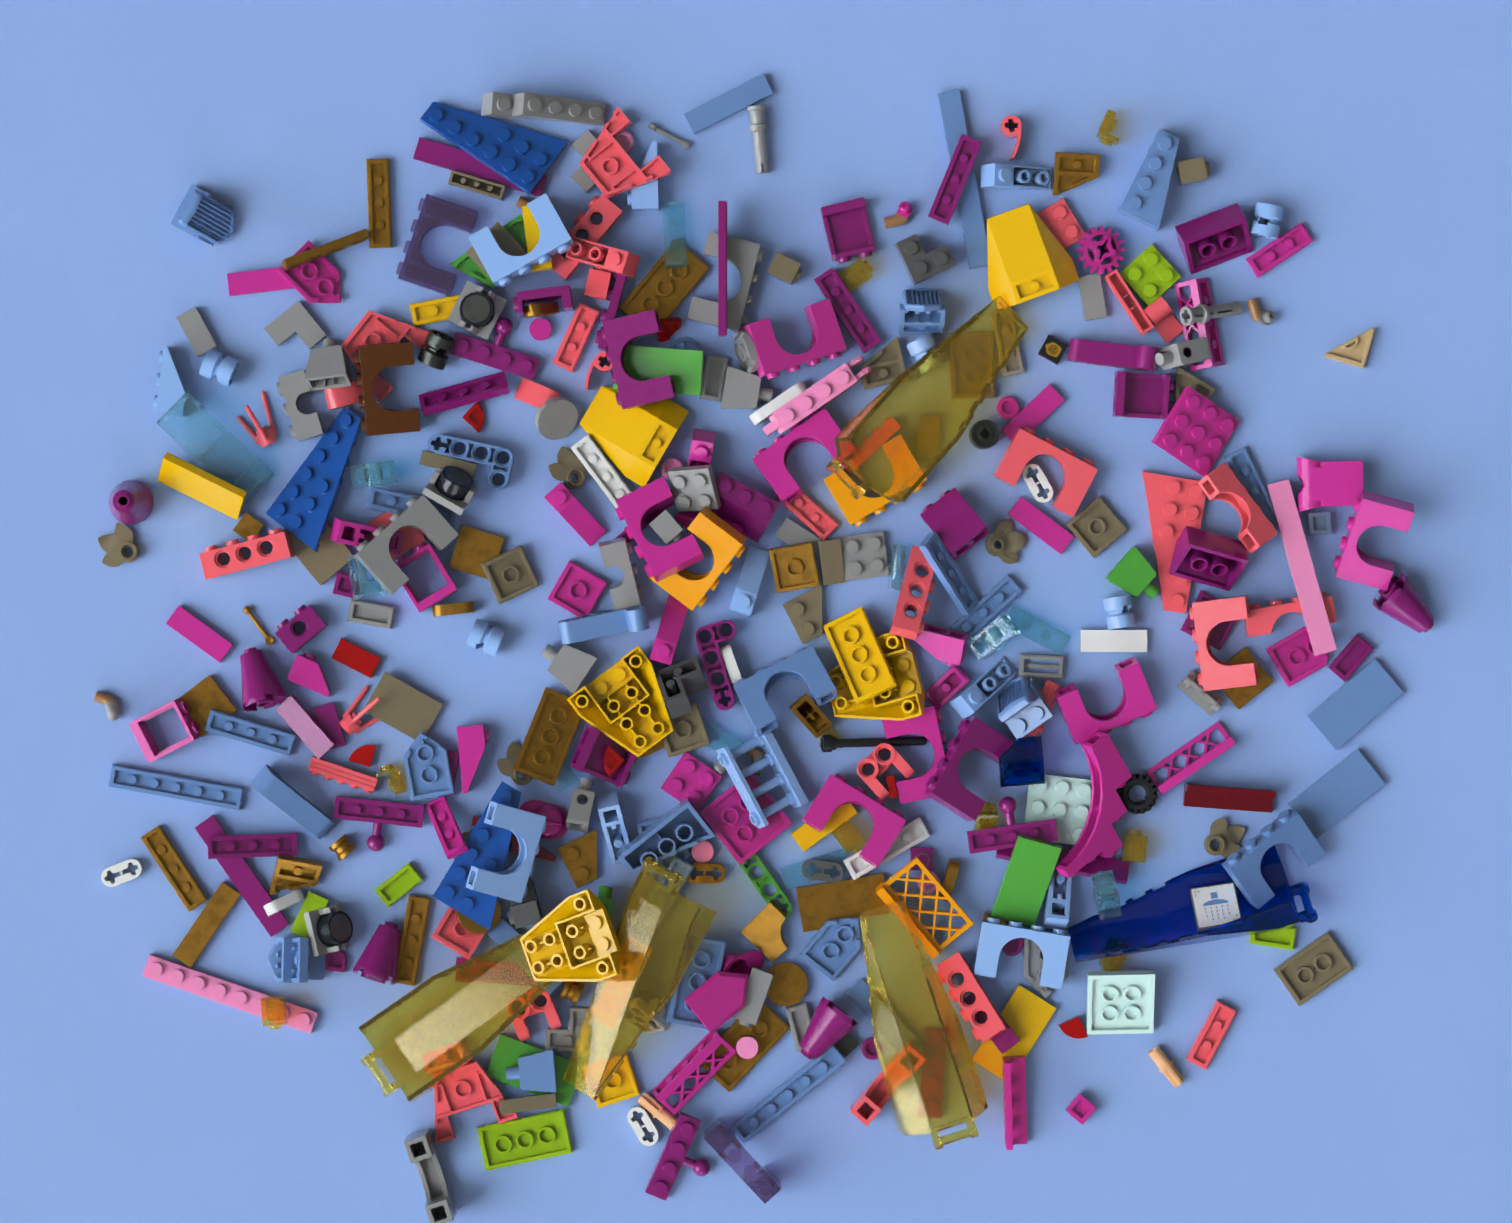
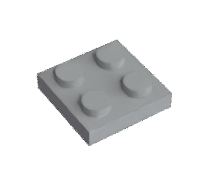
[668,465,721,512]
[839,531,889,581]

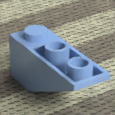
[980,163,1052,190]
[153,346,188,417]
[949,657,1017,719]

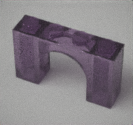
[396,194,479,297]
[704,1117,781,1204]

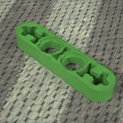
[740,853,792,917]

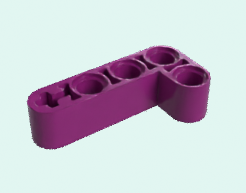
[1068,338,1159,371]
[695,620,737,710]

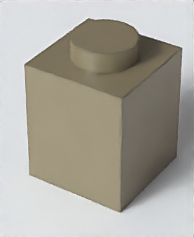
[1175,157,1210,186]
[767,252,803,285]

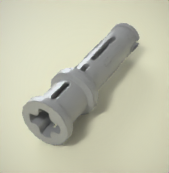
[747,105,770,174]
[1180,301,1242,326]

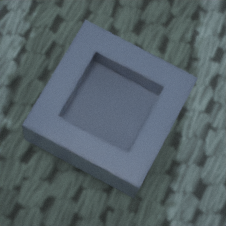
[1307,512,1332,535]

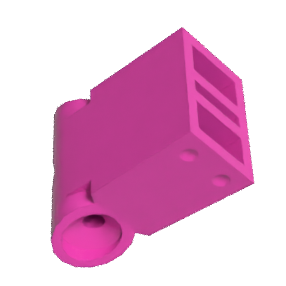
[1296,457,1364,512]

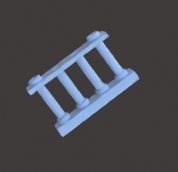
[716,730,809,829]

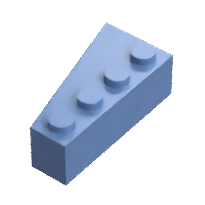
[1117,129,1180,231]
[616,798,715,874]

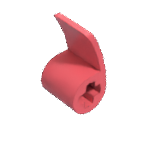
[1000,115,1022,161]
[1143,296,1183,343]
[585,351,613,390]
[514,378,561,408]
[324,380,362,410]

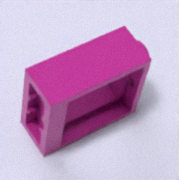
[394,542,458,613]
[129,697,201,763]

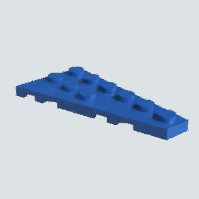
[420,102,568,195]
[266,407,361,553]
[433,781,521,930]

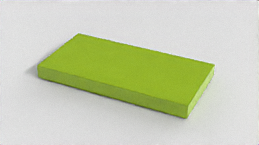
[477,1108,573,1171]

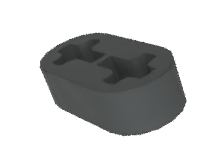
[801,859,844,882]

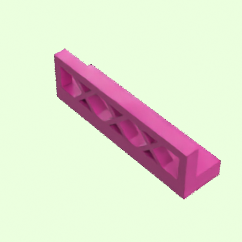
[1174,278,1225,371]
[1145,721,1236,794]
[652,1030,737,1115]
[1002,1056,1027,1150]

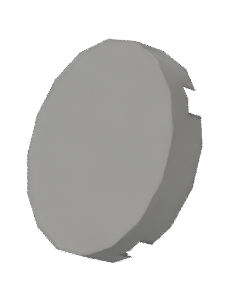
[733,329,759,373]
[535,396,578,440]

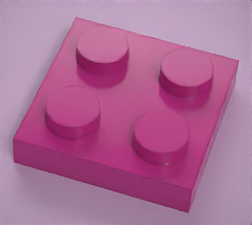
[661,752,722,812]

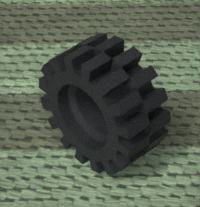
[1117,774,1158,814]

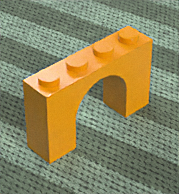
[823,434,927,527]
[650,506,747,611]

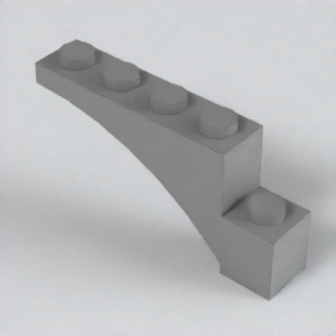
[481,92,605,126]

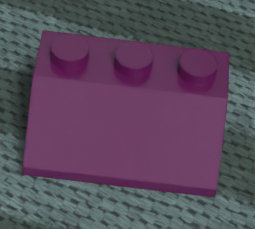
[1175,203,1253,275]
[700,471,779,543]
[1169,525,1249,591]

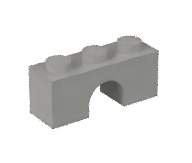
[276,369,325,442]
[599,537,644,610]

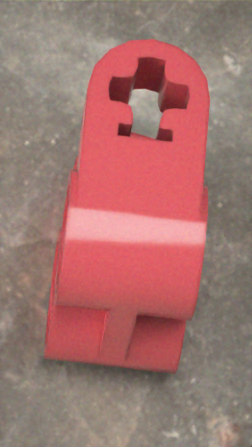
[857,743,915,801]
[508,988,562,1042]

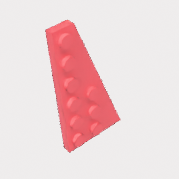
[1142,471,1206,614]

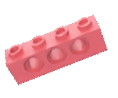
[552,194,623,281]
[199,528,295,580]
[889,545,936,640]
[936,952,1008,1043]

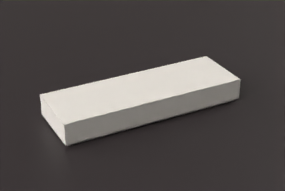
[1080,630,1147,652]

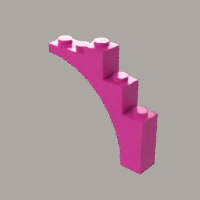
[1055,731,1132,878]

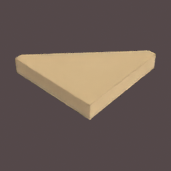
[1324,328,1375,369]

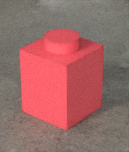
[584,267,612,301]

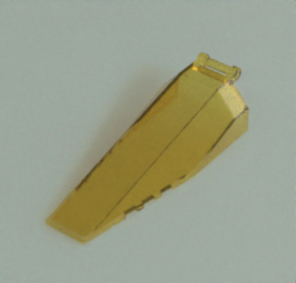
[826,296,1028,502]
[563,856,717,1100]
[860,900,988,1150]
[359,932,554,1103]

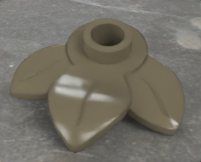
[549,446,588,489]
[985,520,1028,564]
[98,523,140,567]
[497,742,532,785]
[1204,817,1245,859]

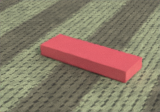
[553,303,600,372]
[775,491,839,540]
[1186,1000,1237,1070]

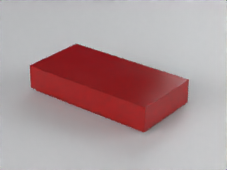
[331,638,382,678]

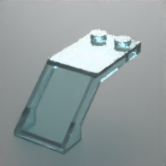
[156,391,275,505]

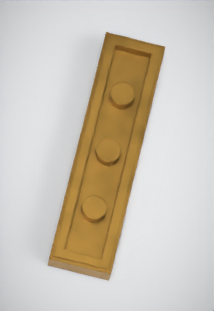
[366,158,392,249]
[282,229,369,270]
[140,825,208,912]
[172,881,241,968]
[396,894,431,986]

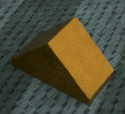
[789,693,833,739]

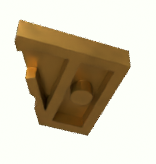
[1052,152,1100,195]
[557,829,598,888]
[269,854,322,895]

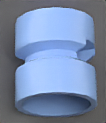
[1250,202,1284,240]
[906,333,945,373]
[199,348,240,387]
[1103,594,1136,630]
[466,619,506,657]

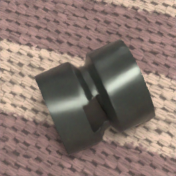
[418,329,456,370]
[969,420,1000,450]

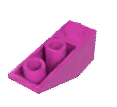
[688,428,716,466]

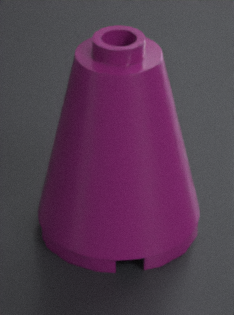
[109,480,154,524]
[1373,573,1434,633]
[240,647,287,712]
[352,921,401,985]
[799,996,858,1060]

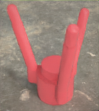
[237,391,278,448]
[339,685,381,735]

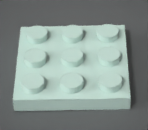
[1024,773,1092,845]
[1086,970,1155,1035]

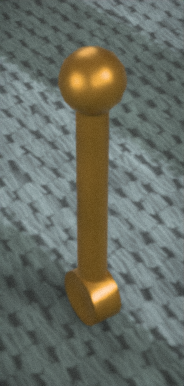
[243,606,274,645]

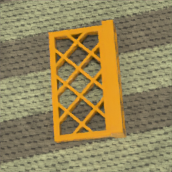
[876,856,974,959]

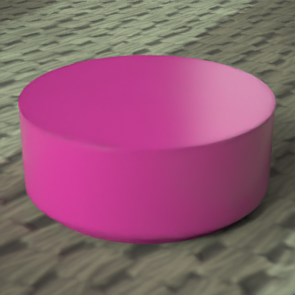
[529,318,552,341]
[997,396,1019,419]

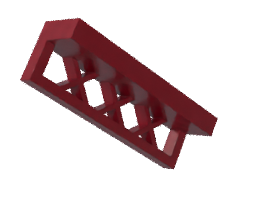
[1183,784,1276,813]

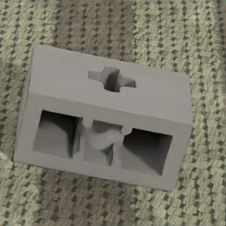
[649,510,684,545]

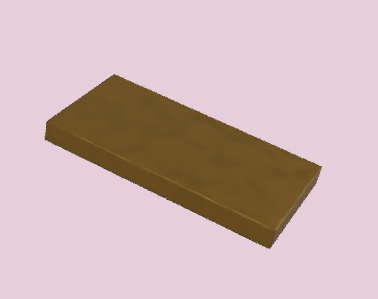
[619,240,710,336]
[513,687,581,786]
[796,873,891,932]
[701,1004,790,1092]

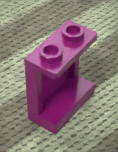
[820,197,876,264]
[513,285,574,317]
[1112,371,1174,420]
[920,488,990,560]
[570,725,639,788]

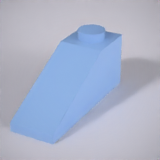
[627,141,659,211]
[729,546,769,616]
[595,791,630,865]
[1043,870,1072,930]

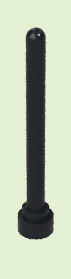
[821,734,927,752]

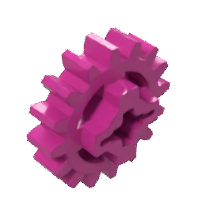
[1076,226,1125,275]

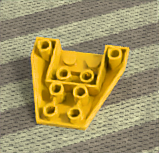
[987,204,1079,310]
[579,385,689,487]
[827,633,925,721]
[567,646,674,757]
[520,889,621,982]

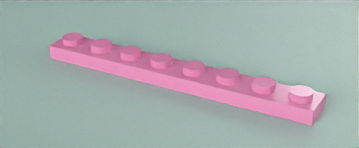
[142,954,318,1034]

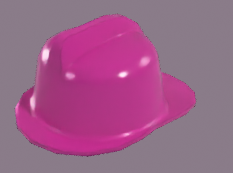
[519,800,568,840]
[721,950,764,979]

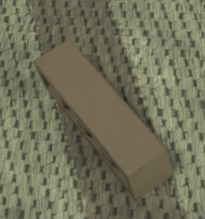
[448,170,506,201]
[419,451,477,478]
[499,1092,557,1115]

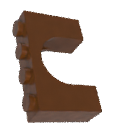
[354,341,420,436]

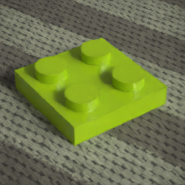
[1119,244,1181,306]

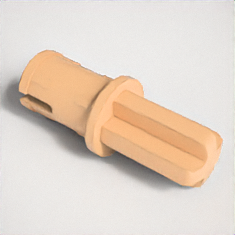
[1148,1045,1184,1087]
[638,1092,677,1130]

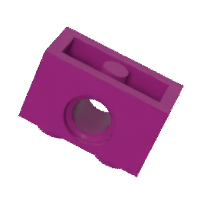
[275,605,328,654]

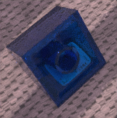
[998,736,1045,787]

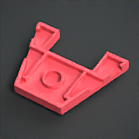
[579,107,672,199]
[341,310,429,403]
[434,1060,518,1144]

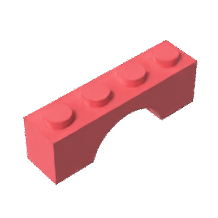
[1198,462,1278,554]
[1243,592,1337,637]
[850,1041,926,1126]

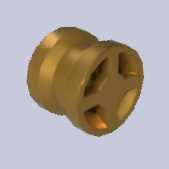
[329,834,357,861]
[559,981,585,1005]

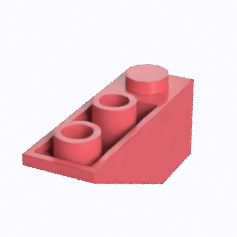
[565,236,640,278]

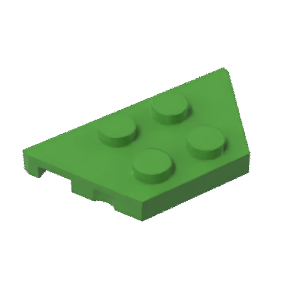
[451,214,528,289]

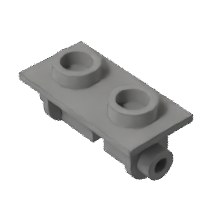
[1177,670,1225,716]

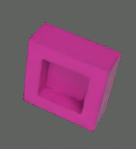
[1065,1093,1096,1125]

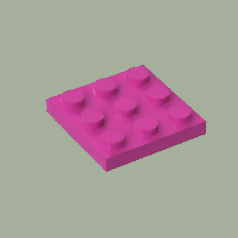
[1151,385,1240,477]
[699,774,792,865]

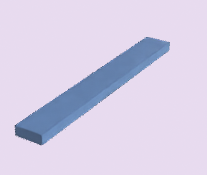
[937,90,988,269]

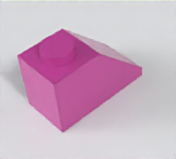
[287,652,332,697]

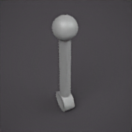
[648,123,691,149]

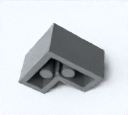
[895,234,955,285]
[655,656,708,719]
[505,876,543,929]

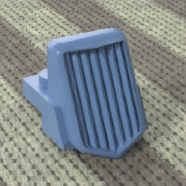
[171,185,235,246]
[899,288,945,335]
[997,676,1055,741]
[267,937,326,983]

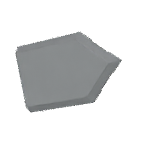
[1024,932,1069,998]

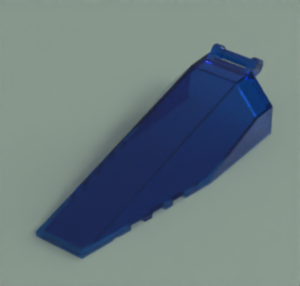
[1067,845,1318,963]

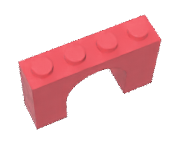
[993,426,1098,517]
[1189,595,1259,691]

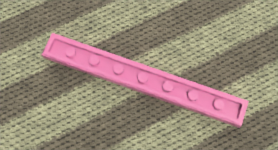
[1267,479,1337,656]

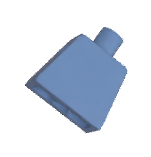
[506,1047,557,1092]

